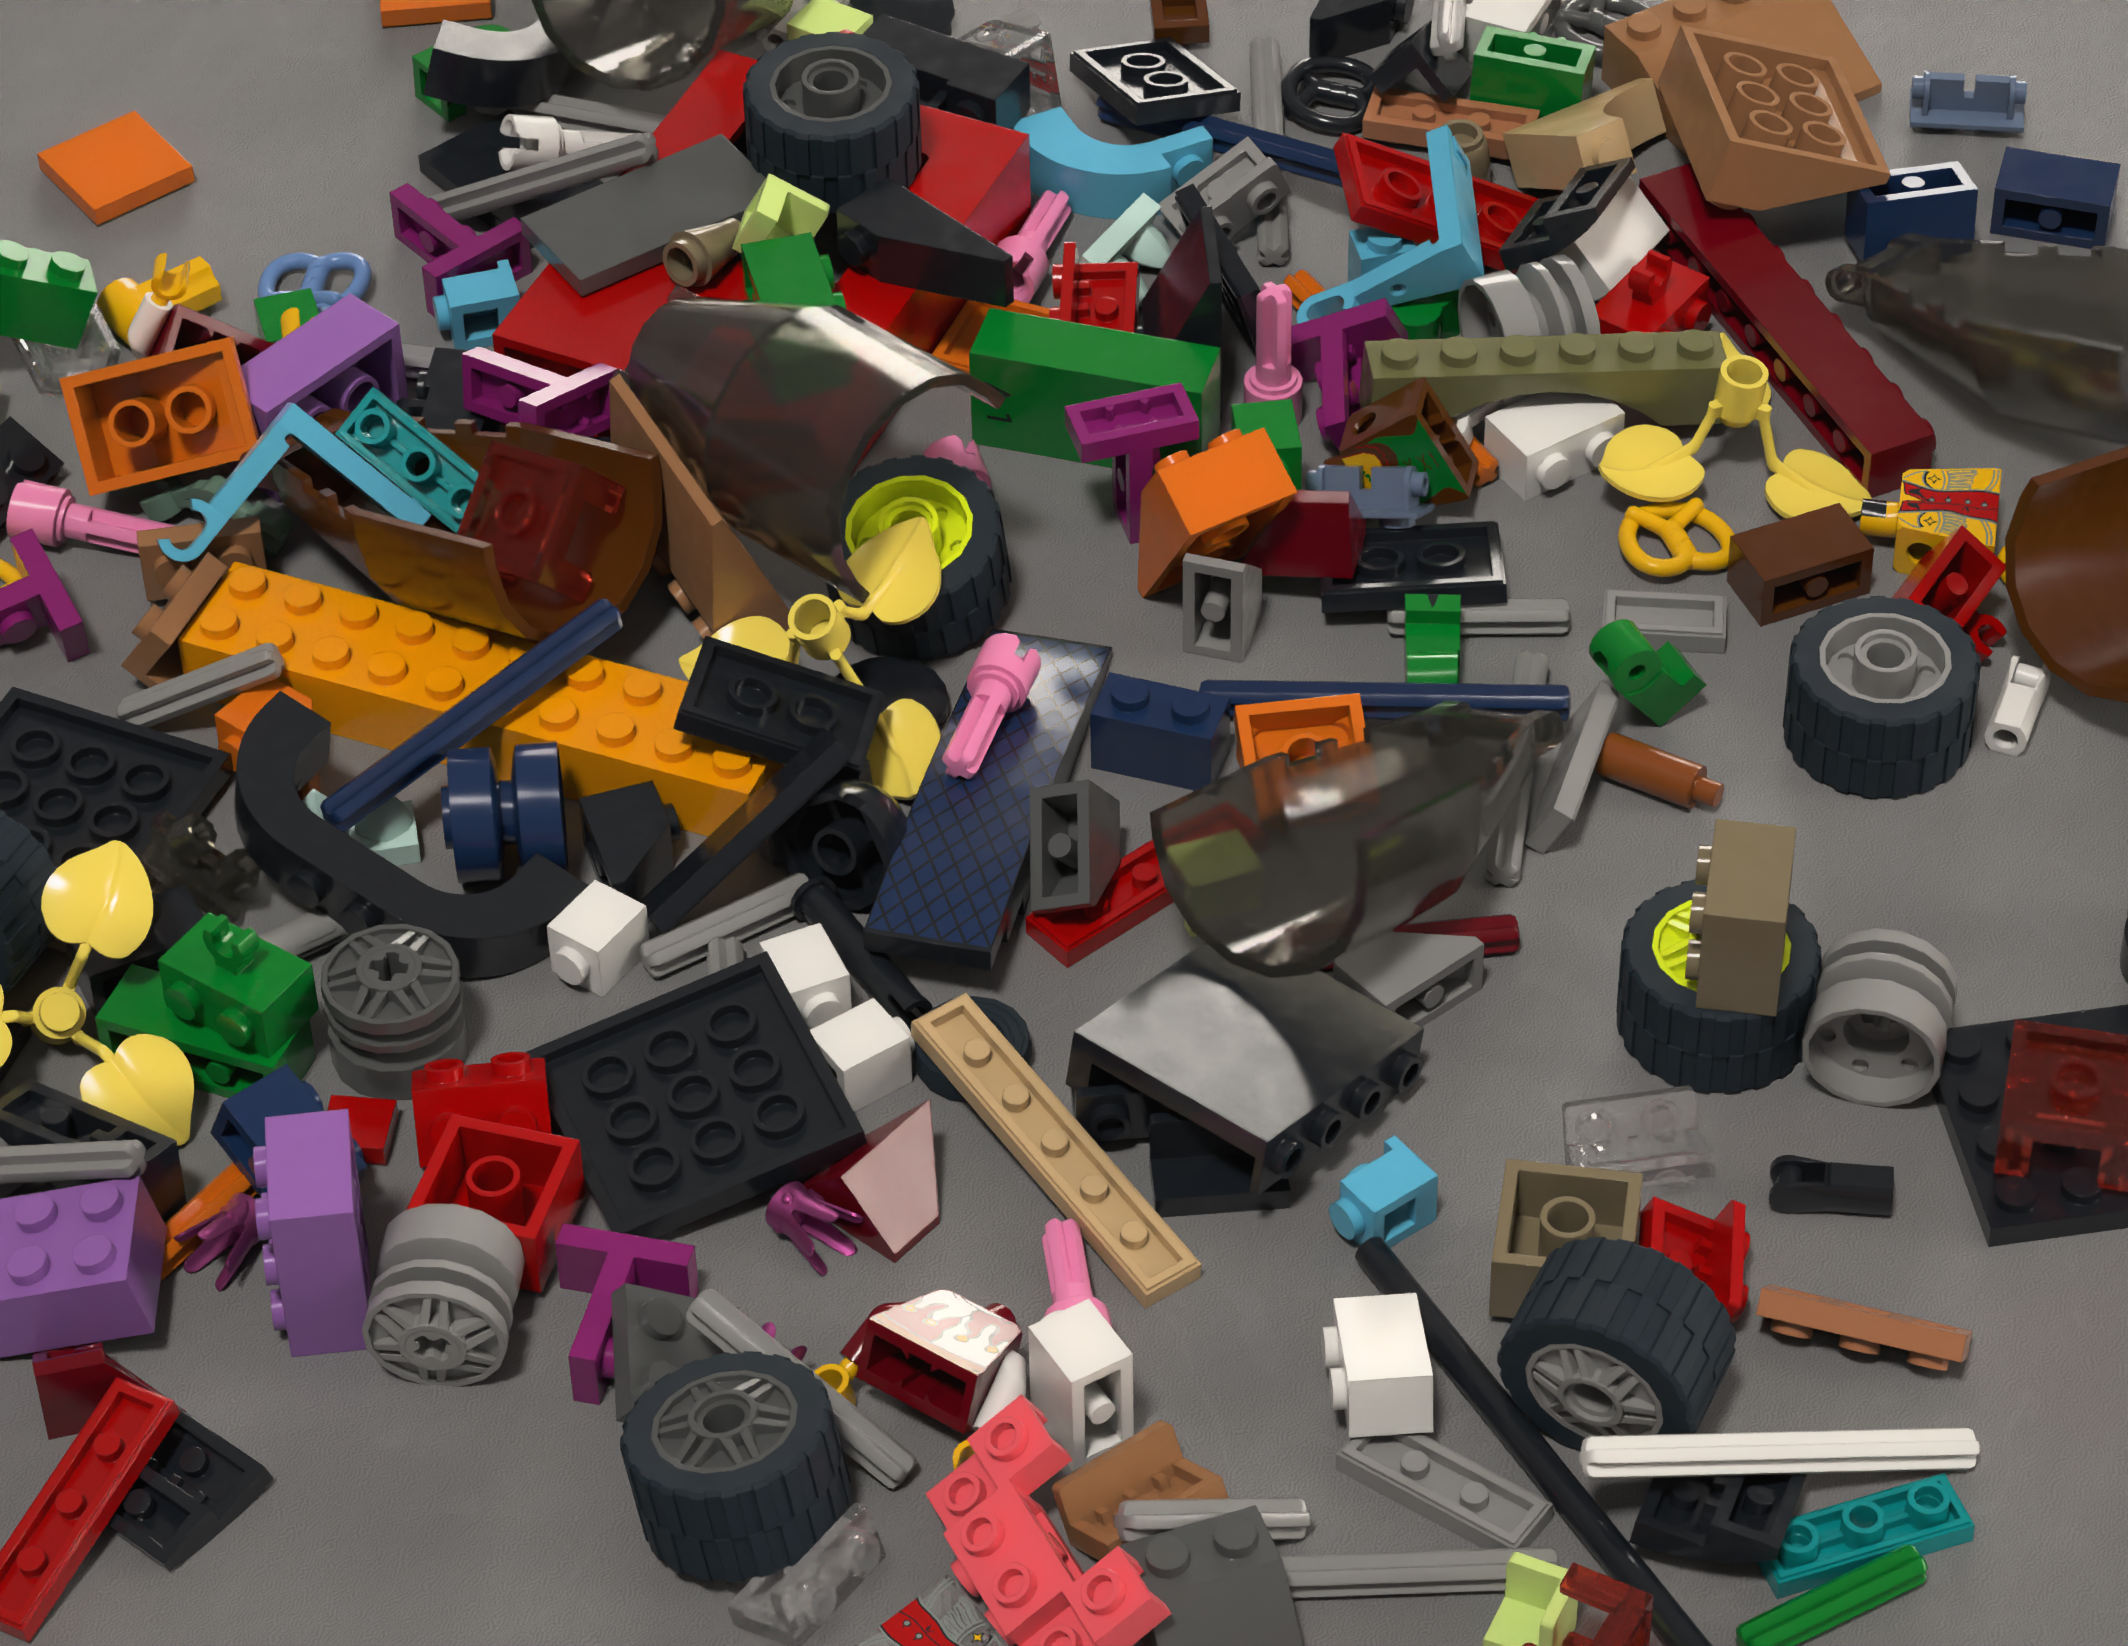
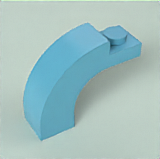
[1012,106,1213,219]

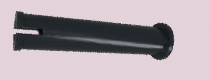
[790,876,933,1031]

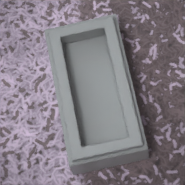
[1602,589,1727,654]

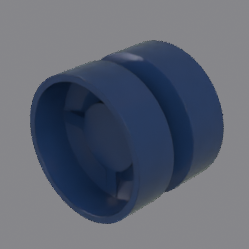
[441,741,569,884]

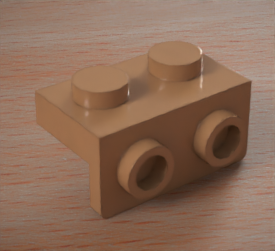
[136,516,267,601]
[121,552,228,688]
[1052,1420,1229,1561]

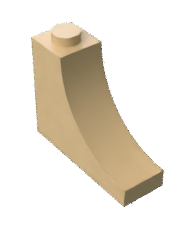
[1502,78,1667,190]

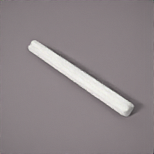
[1579,1427,1980,1479]

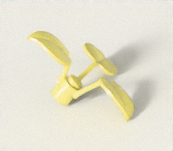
[1598,332,1872,519]
[679,516,941,800]
[0,840,194,1146]

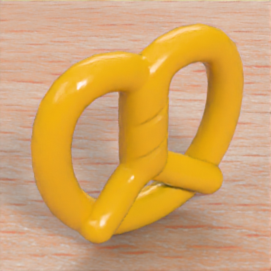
[1618,497,1735,577]

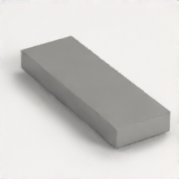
[1524,681,1620,854]
[1336,1433,1553,1549]

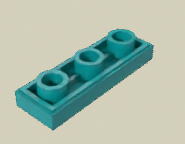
[335,387,514,541]
[1757,1473,1975,1599]

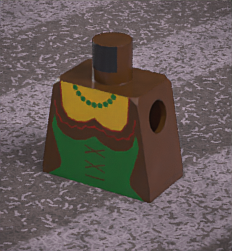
[1323,377,1479,506]

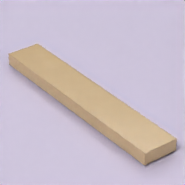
[911,993,1202,1309]

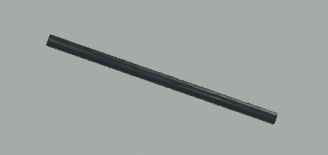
[1355,1237,1713,1646]

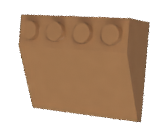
[1601,0,1882,158]
[1658,25,1891,211]
[609,374,790,639]

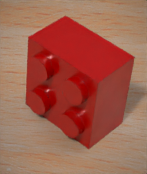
[406,1114,586,1293]

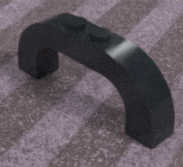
[423,0,606,108]
[234,691,589,978]

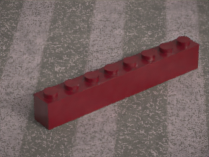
[1639,163,1936,498]

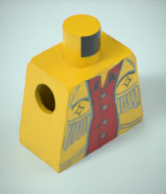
[1860,468,2002,575]

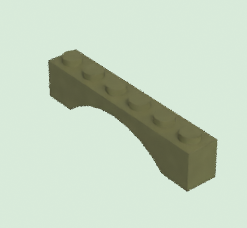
[1359,329,1727,426]

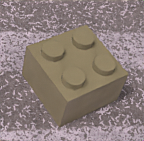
[1685,819,1797,1016]
[1489,1158,1643,1318]

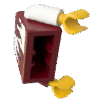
[128,253,314,365]
[814,1289,1026,1471]

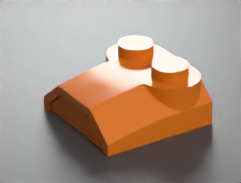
[1233,693,1379,832]

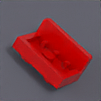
[1049,242,1140,333]
[411,1052,552,1168]
[1639,1196,1750,1323]

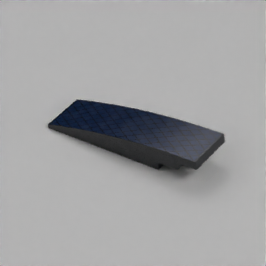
[863,629,1112,971]

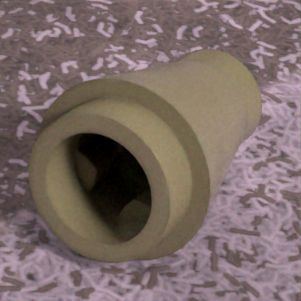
[662,218,741,287]

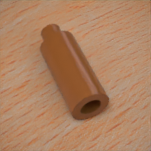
[1596,732,1724,809]

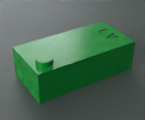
[969,308,1220,475]

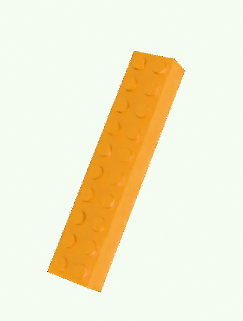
[178,561,784,837]

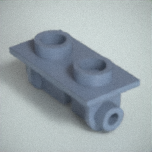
[1910,70,2027,133]
[1306,464,1435,529]

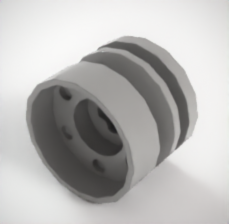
[1457,254,1601,338]
[1802,928,1957,1107]
[361,1204,525,1387]

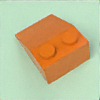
[59,336,259,496]
[1137,427,1297,598]

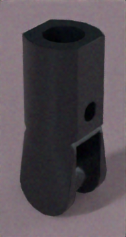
[1769,1155,1894,1216]

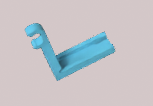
[1296,125,1484,324]
[156,402,431,562]

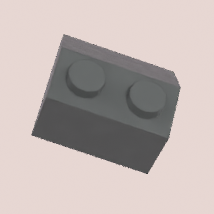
[1121,1505,1304,1646]

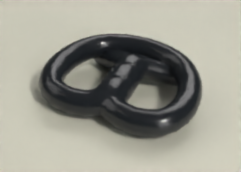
[1281,55,1375,134]

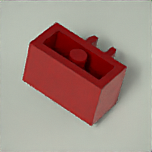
[1595,249,1712,334]
[1892,525,2007,662]

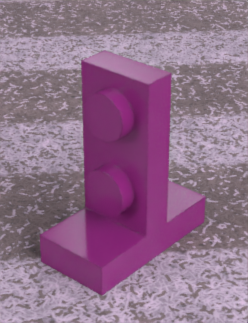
[389,183,533,317]
[1291,298,1408,450]
[462,346,618,437]
[1064,382,1199,544]
[0,528,90,662]
[555,1223,699,1405]

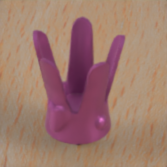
[765,1181,864,1276]
[173,1193,260,1292]

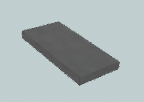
[520,134,766,296]

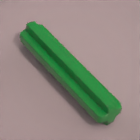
[1735,1544,1928,1646]

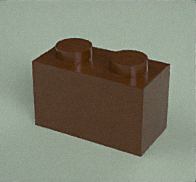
[1727,503,1874,627]

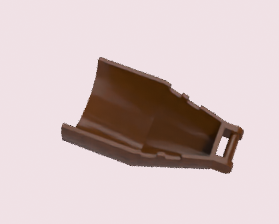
[239,408,662,642]
[2005,446,2128,703]

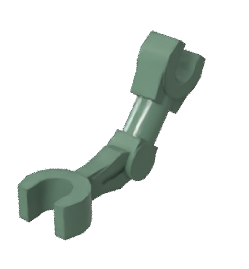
[139,475,295,559]

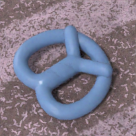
[258,252,372,313]

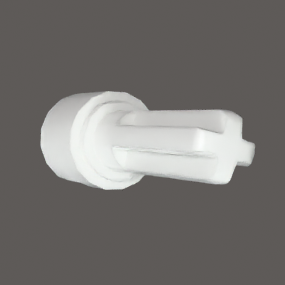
[498,114,635,171]

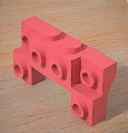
[925,1394,1172,1646]

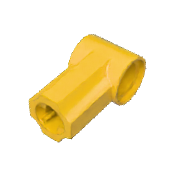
[96,256,222,347]

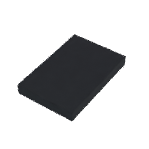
[1070,37,1241,126]
[418,109,604,247]
[1174,183,1261,358]
[1319,521,1507,613]
[673,636,886,780]

